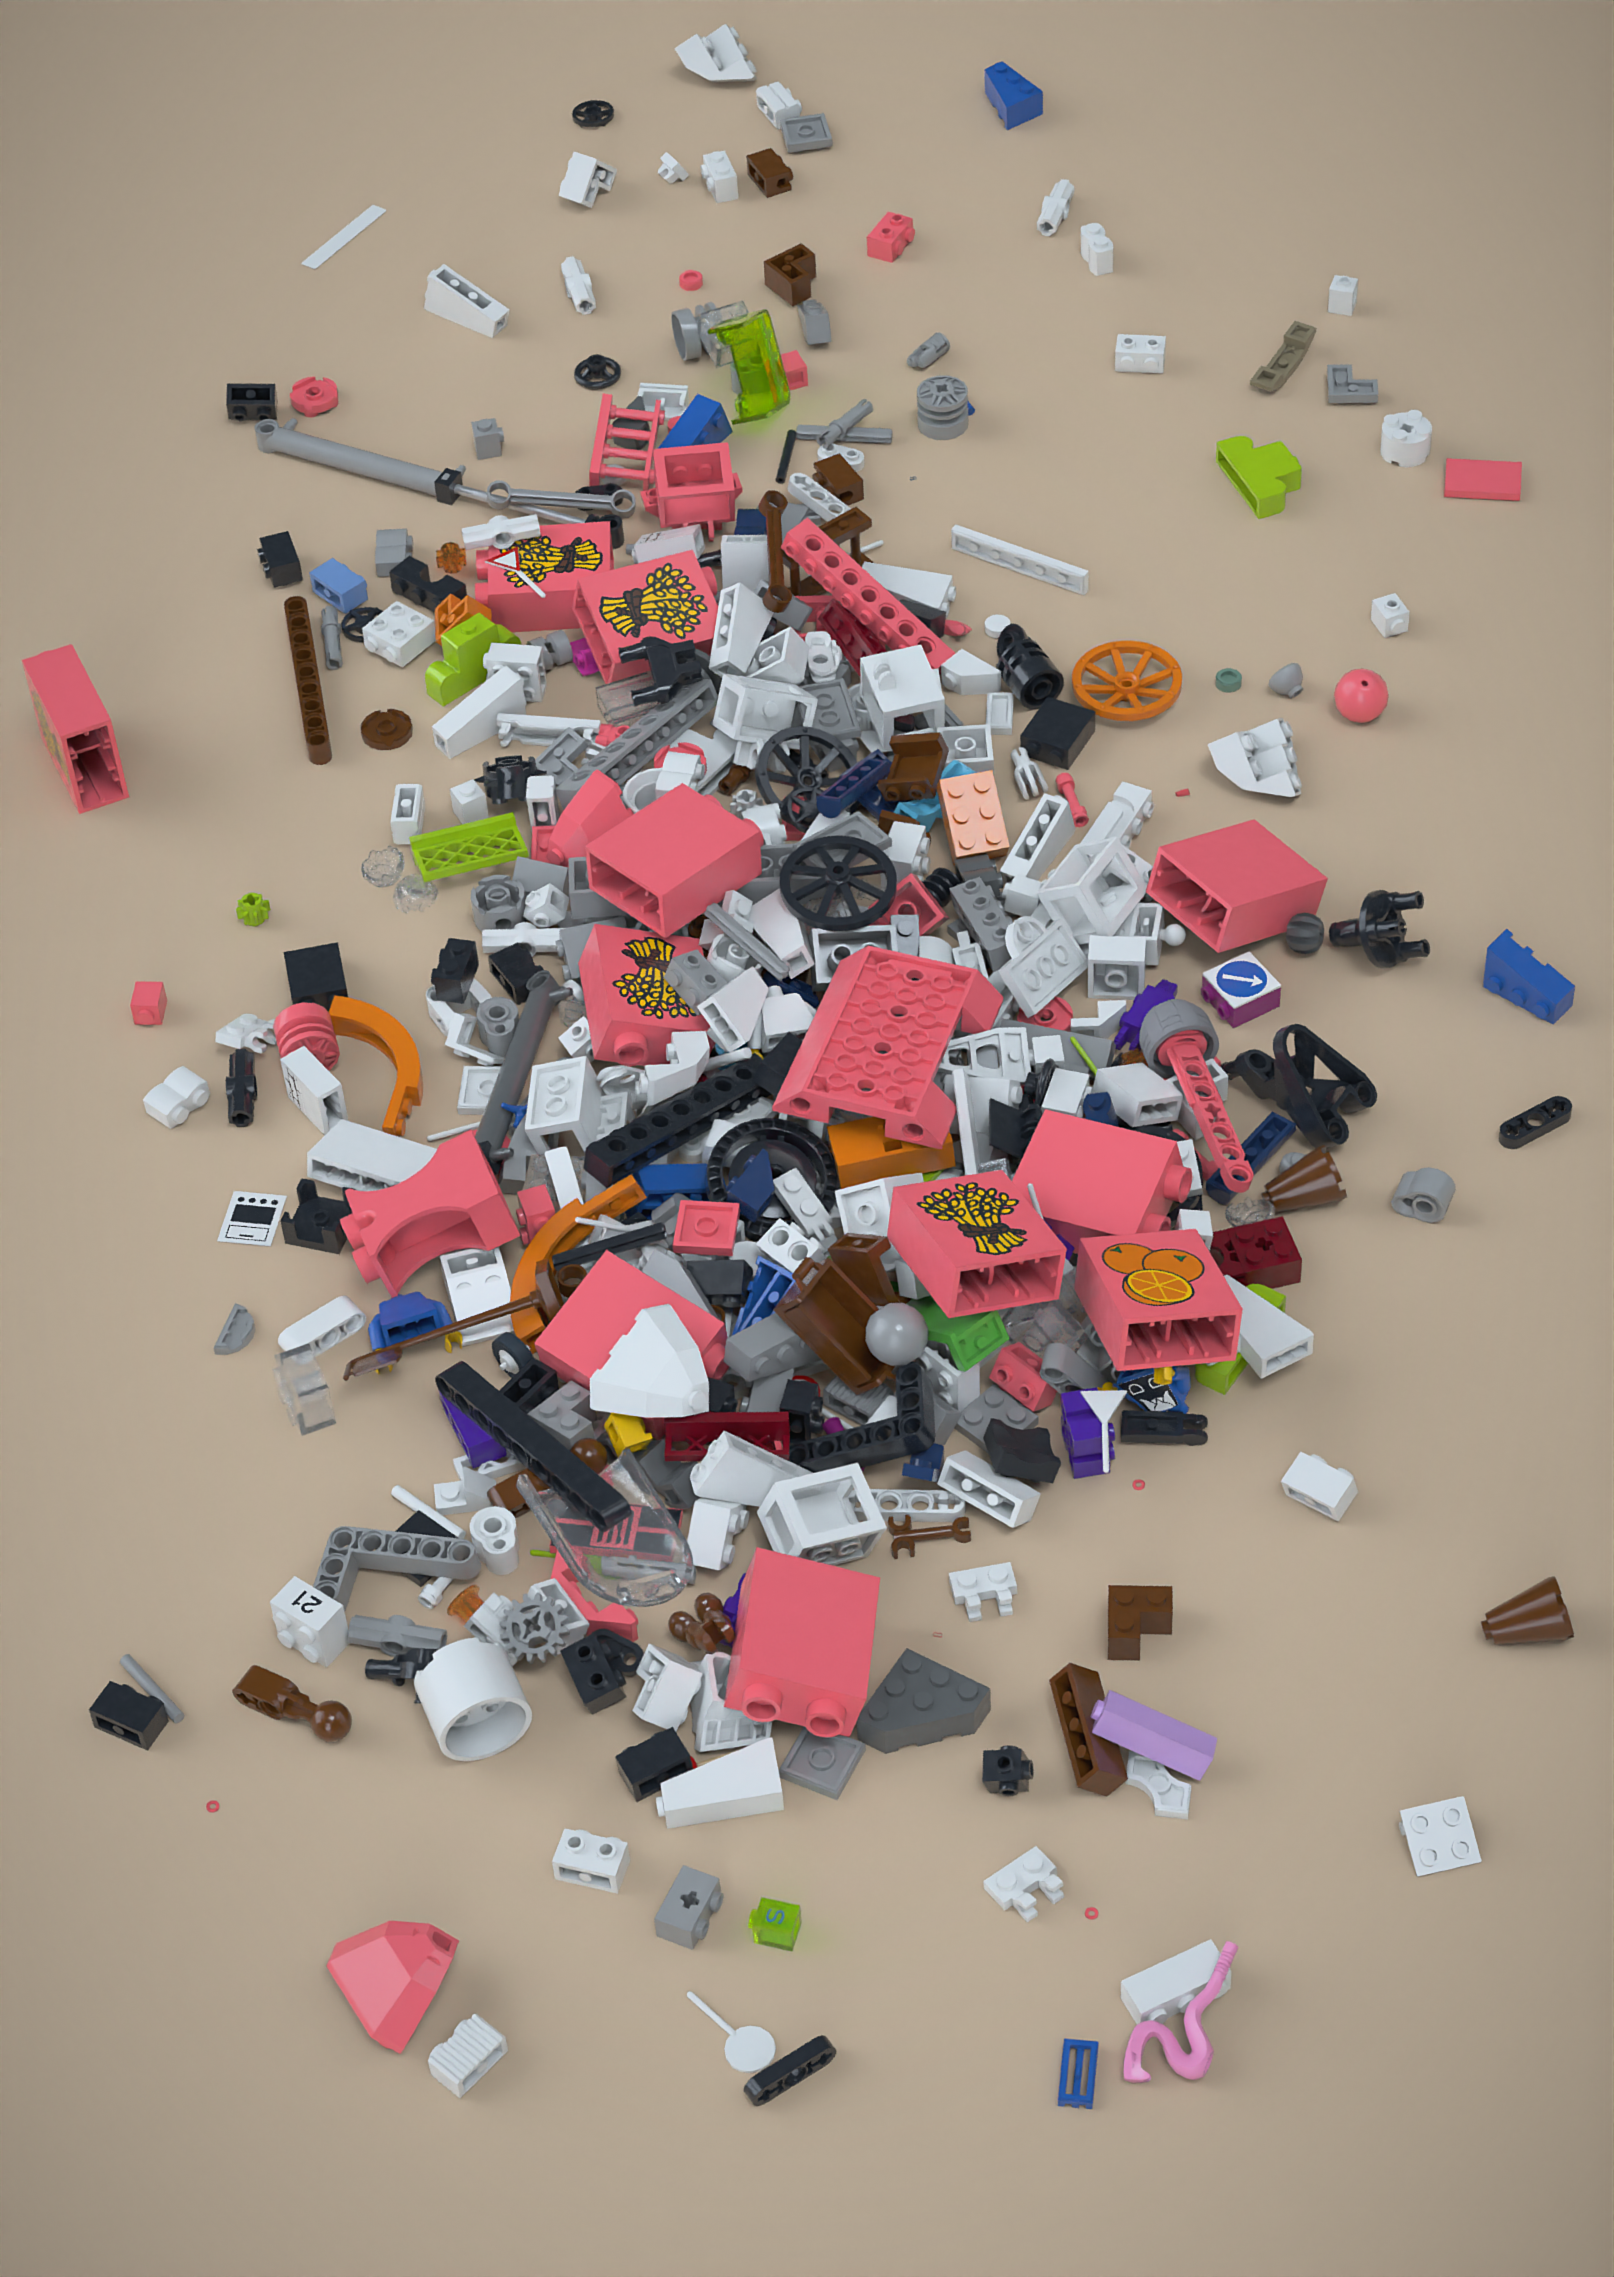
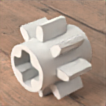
[730,789,763,818]

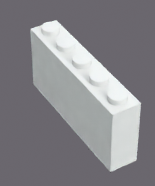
[307,1119,437,1191]

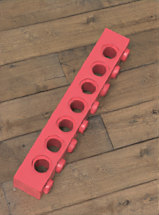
[781,517,956,675]

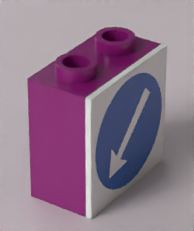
[1201,951,1281,1029]

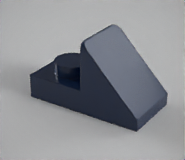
[902,1443,944,1482]

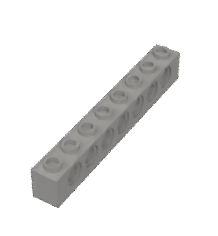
[555,679,718,810]

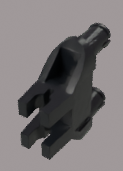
[618,636,703,707]

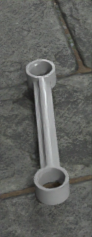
[487,480,636,518]

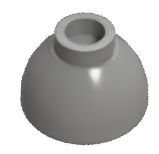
[1268,663,1303,698]

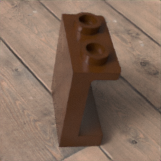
[877,732,949,802]
[827,1233,911,1306]

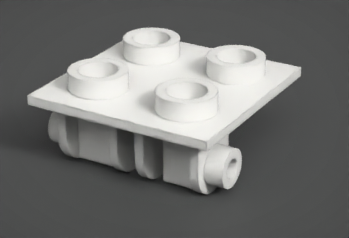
[1399,1796,1482,1877]

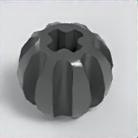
[1286,913,1324,954]

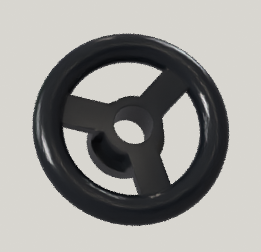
[574,354,621,389]
[1024,1058,1056,1108]

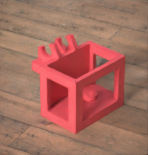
[653,442,735,542]

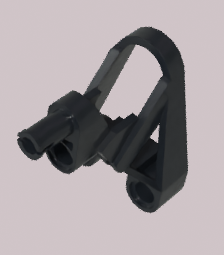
[1220,1024,1377,1149]

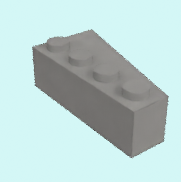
[724,1313,821,1382]

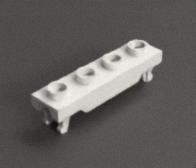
[496,713,601,751]

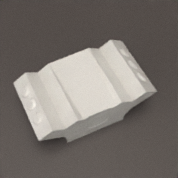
[689,1652,772,1752]

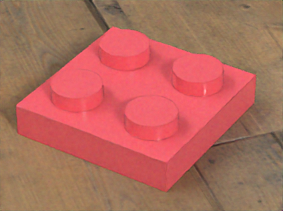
[673,1200,740,1256]

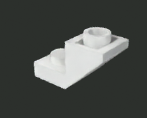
[1071,1000,1126,1039]

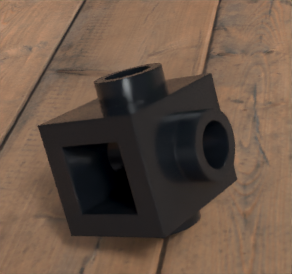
[982,1745,1034,1796]

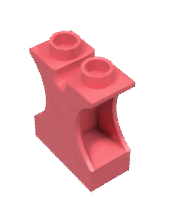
[340,1130,521,1298]

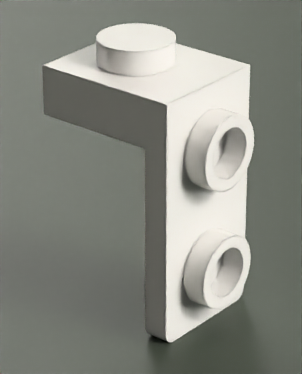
[445,1013,504,1066]

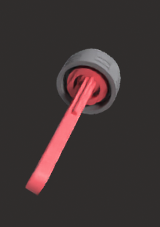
[1139,999,1254,1193]

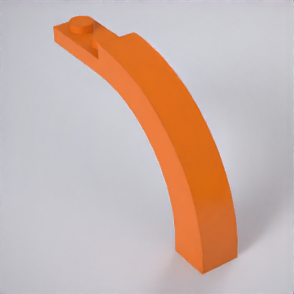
[329,995,424,1137]
[510,1174,647,1354]

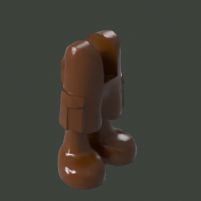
[668,1593,735,1654]

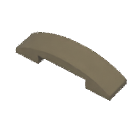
[1250,321,1316,392]

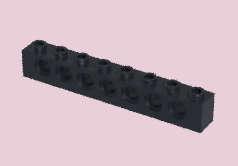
[583,1053,771,1188]

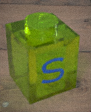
[748,1897,802,1952]

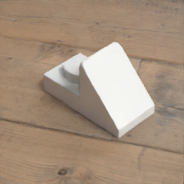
[434,1467,496,1515]

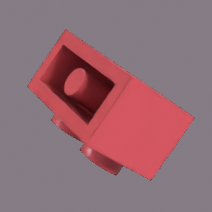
[867,212,915,263]
[516,1184,555,1245]
[989,1342,1057,1412]

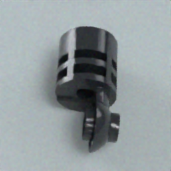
[996,623,1064,709]

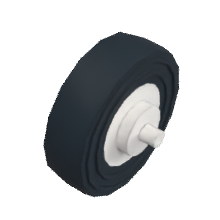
[492,1332,533,1378]

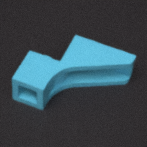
[894,760,977,832]

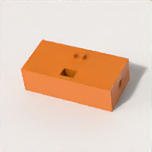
[827,1117,956,1189]

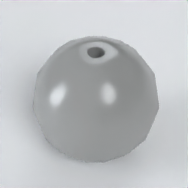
[865,1303,928,1366]

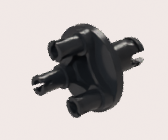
[1329,890,1430,969]

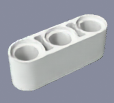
[278,1296,366,1365]

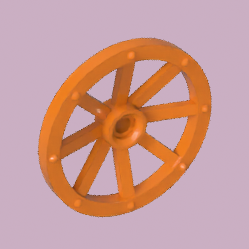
[1072,640,1182,721]

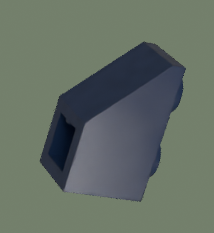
[726,1149,775,1223]

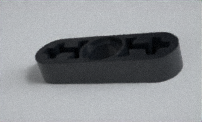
[1499,1096,1572,1149]
[744,2035,837,2106]

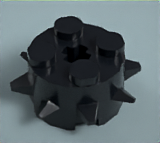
[474,755,547,804]

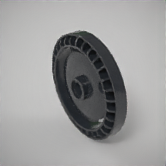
[705,1118,840,1241]

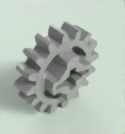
[499,1592,570,1664]

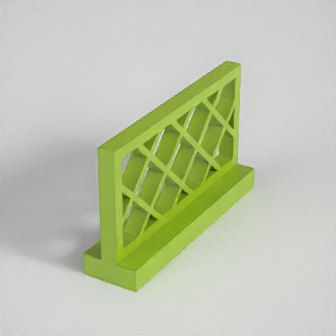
[409,812,529,882]

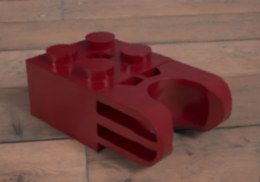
[1209,1216,1302,1289]

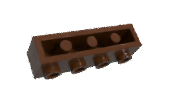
[1049,1663,1128,1797]

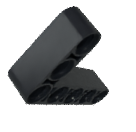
[787,1361,936,1473]

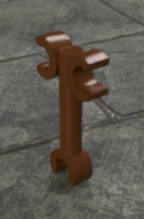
[888,1515,971,1559]

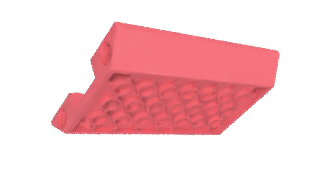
[772,946,1004,1149]

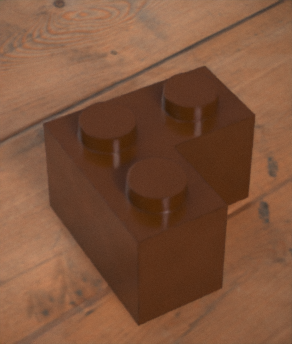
[763,243,816,307]
[1108,1585,1173,1661]

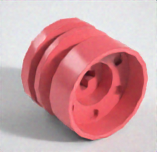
[273,1002,340,1071]

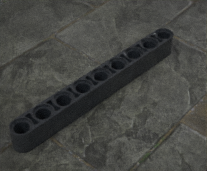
[435,1361,632,1532]

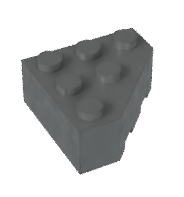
[856,1648,991,1754]

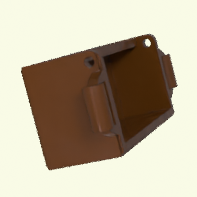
[773,1257,896,1395]

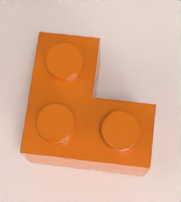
[435,594,492,646]

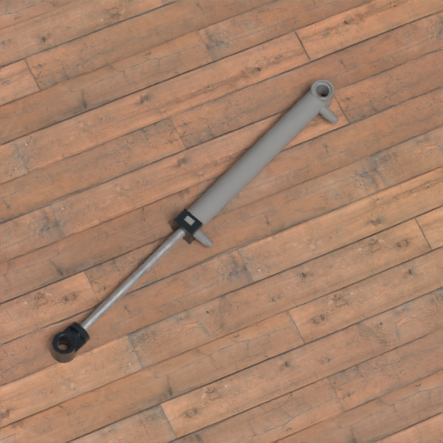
[255,418,625,549]

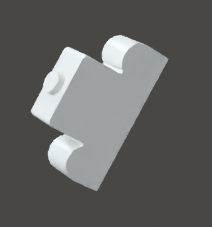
[669,729,738,796]

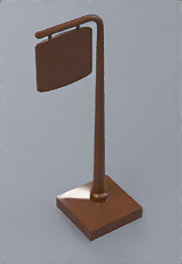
[343,1258,564,1381]

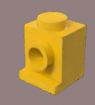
[604,1412,653,1458]

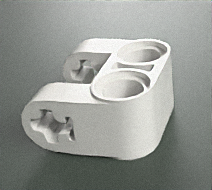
[426,978,492,1036]

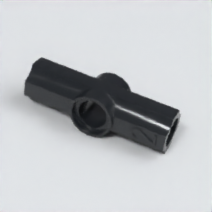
[225,1049,257,1127]

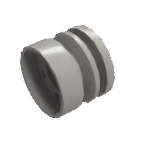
[671,302,725,361]
[917,375,968,440]

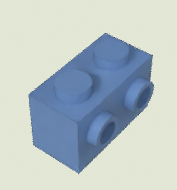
[309,558,368,614]

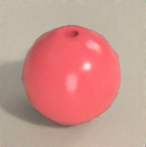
[1334,668,1389,723]

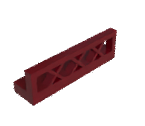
[818,599,887,677]
[664,1412,790,1461]

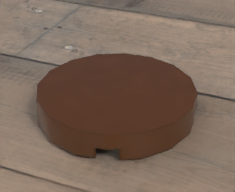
[361,709,413,750]

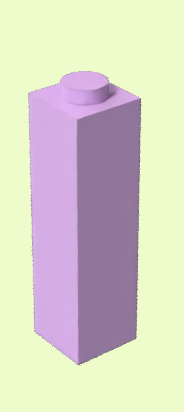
[1091,1690,1217,1781]

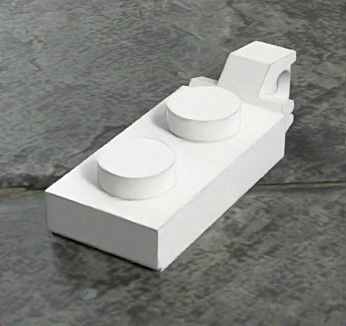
[952,931,989,981]

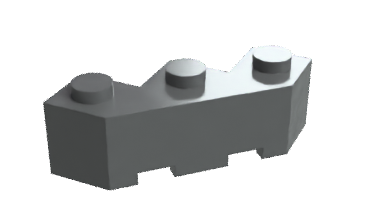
[596,1431,701,1509]

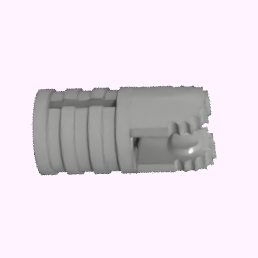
[907,332,950,368]

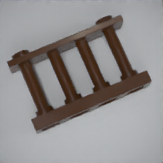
[783,507,874,596]

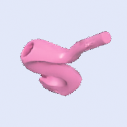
[1123,1941,1238,2083]

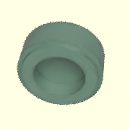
[1215,668,1242,693]

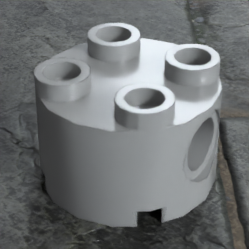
[470,875,527,932]

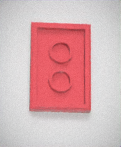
[1444,458,1522,501]

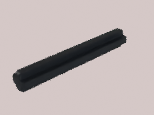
[552,1222,667,1271]

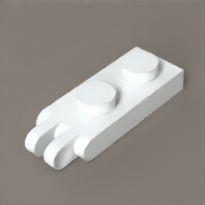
[773,1168,835,1242]

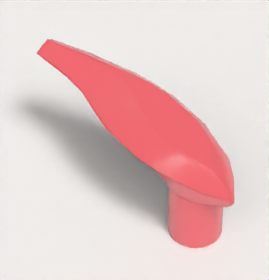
[944,620,972,636]

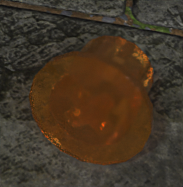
[447,1584,484,1623]

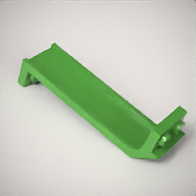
[827,1256,1009,1372]

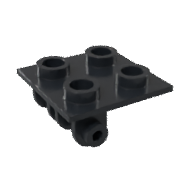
[989,1098,1042,1159]

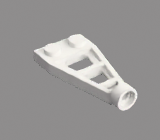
[937,1027,1031,1086]

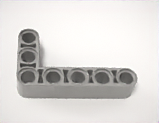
[313,1526,481,1612]

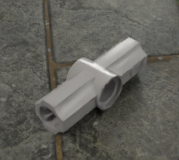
[348,1615,448,1657]

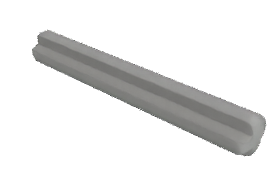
[796,425,893,443]
[705,903,790,980]

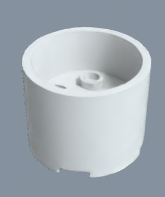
[414,1637,532,1761]

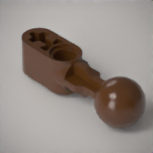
[487,1438,608,1518]
[232,1665,352,1742]

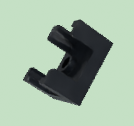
[280,1178,356,1255]

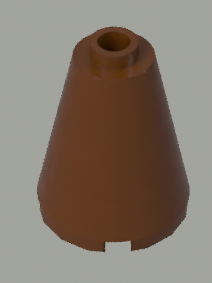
[1261,1145,1347,1212]
[1481,1576,1574,1645]

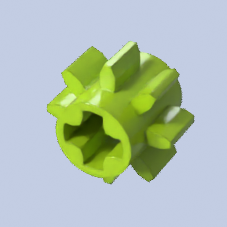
[236,893,271,926]

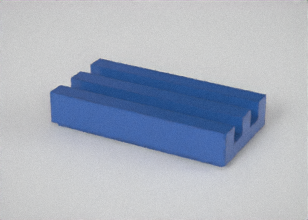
[1058,2038,1099,2109]

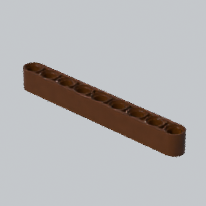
[284,596,332,765]

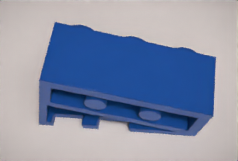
[984,61,1043,130]
[658,393,733,449]
[1483,929,1575,1025]
[625,1163,727,1220]
[732,1255,795,1336]

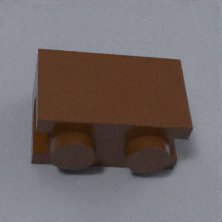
[746,148,793,198]
[812,453,864,506]

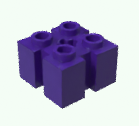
[1061,1387,1115,1479]

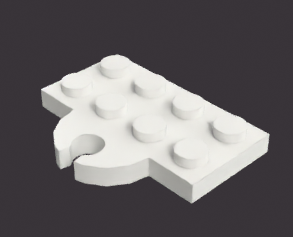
[998,916,1088,1018]

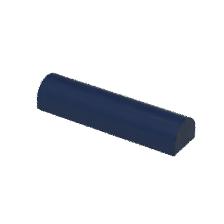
[816,758,890,819]
[1206,1111,1296,1205]

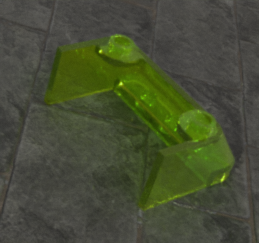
[707,309,791,425]

